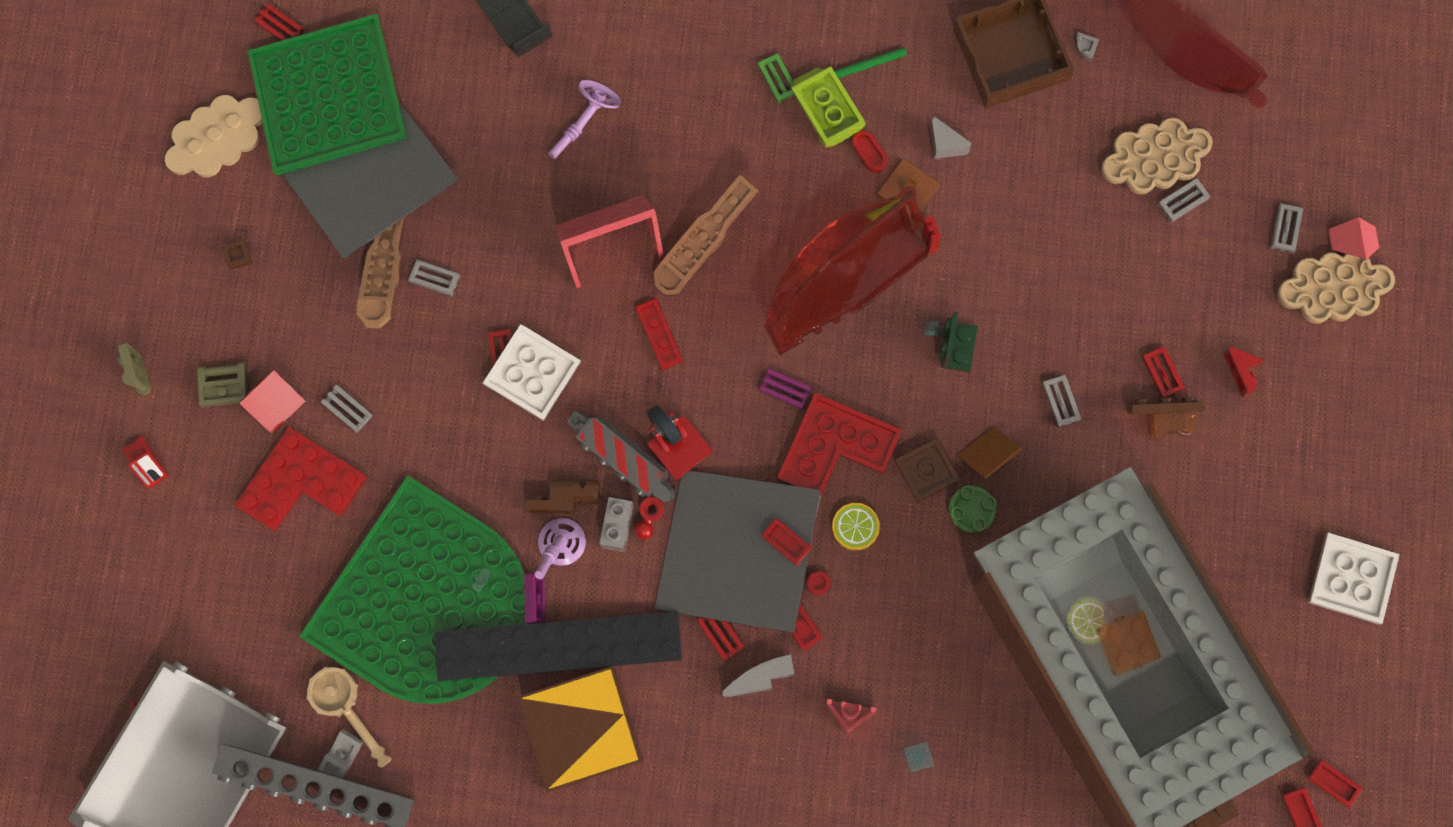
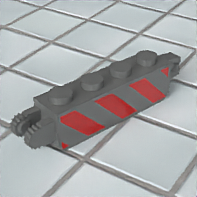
[567,411,677,502]

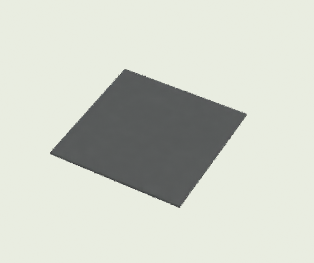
[283,102,458,259]
[655,471,821,633]

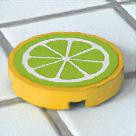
[832,503,880,551]

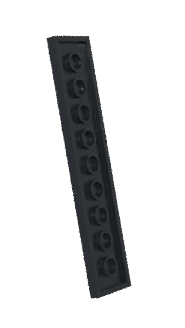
[435,611,682,682]

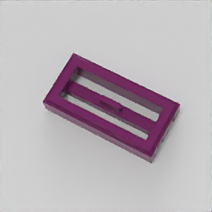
[759,369,812,410]
[524,574,545,624]

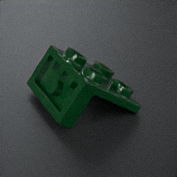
[939,312,978,373]

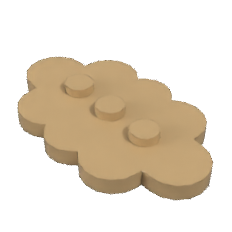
[165,95,263,178]
[1101,118,1213,195]
[1277,253,1395,324]

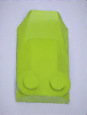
[791,67,866,148]

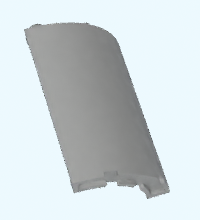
[68,661,286,827]

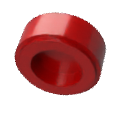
[806,571,831,596]

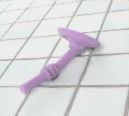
[548,80,621,159]
[535,518,586,579]

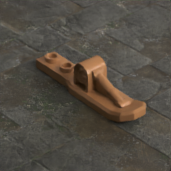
[654,175,759,295]
[357,218,404,329]

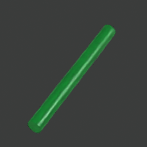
[834,47,907,78]

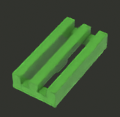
[758,53,794,104]

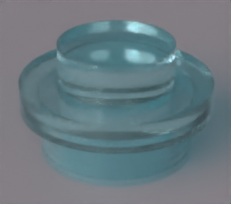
[921,321,944,335]

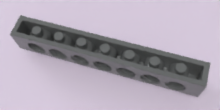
[212,744,415,827]

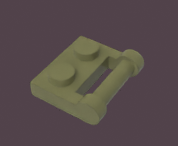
[117,343,151,396]
[197,361,248,408]

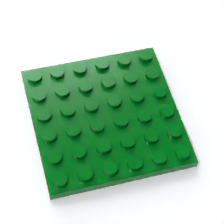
[247,14,407,176]

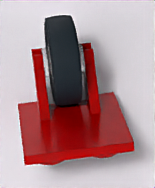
[647,405,713,481]

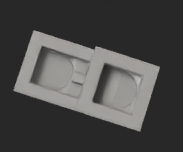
[318,729,364,778]

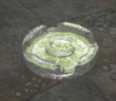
[1065,596,1115,646]

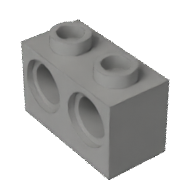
[599,497,634,552]

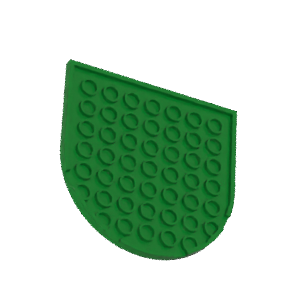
[299,475,529,704]

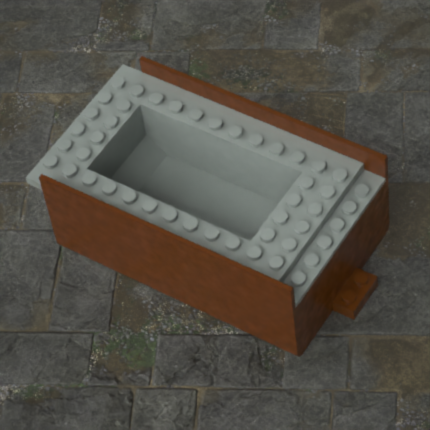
[973,467,1316,827]

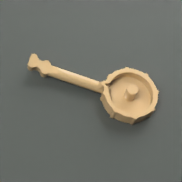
[306,667,391,768]

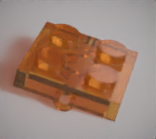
[1096,611,1161,676]

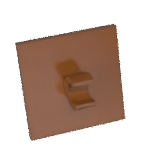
[877,159,941,220]
[958,426,1022,479]

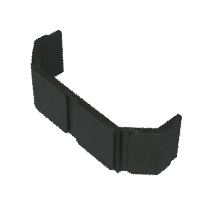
[476,0,553,58]

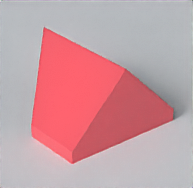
[1328,217,1379,260]
[826,699,876,734]

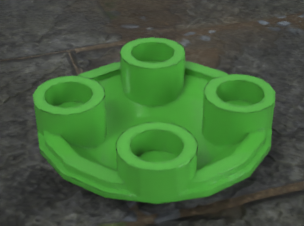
[949,485,996,533]

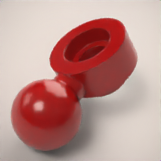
[634,497,664,540]

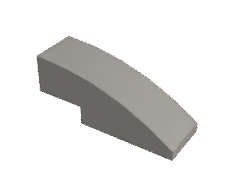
[723,654,794,698]

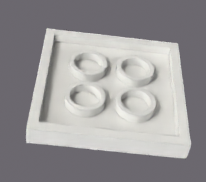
[483,324,581,421]
[1308,533,1399,625]

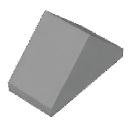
[930,117,972,159]

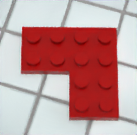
[777,393,902,497]
[234,427,368,532]

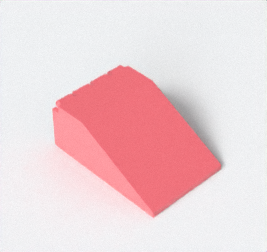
[555,195,664,288]

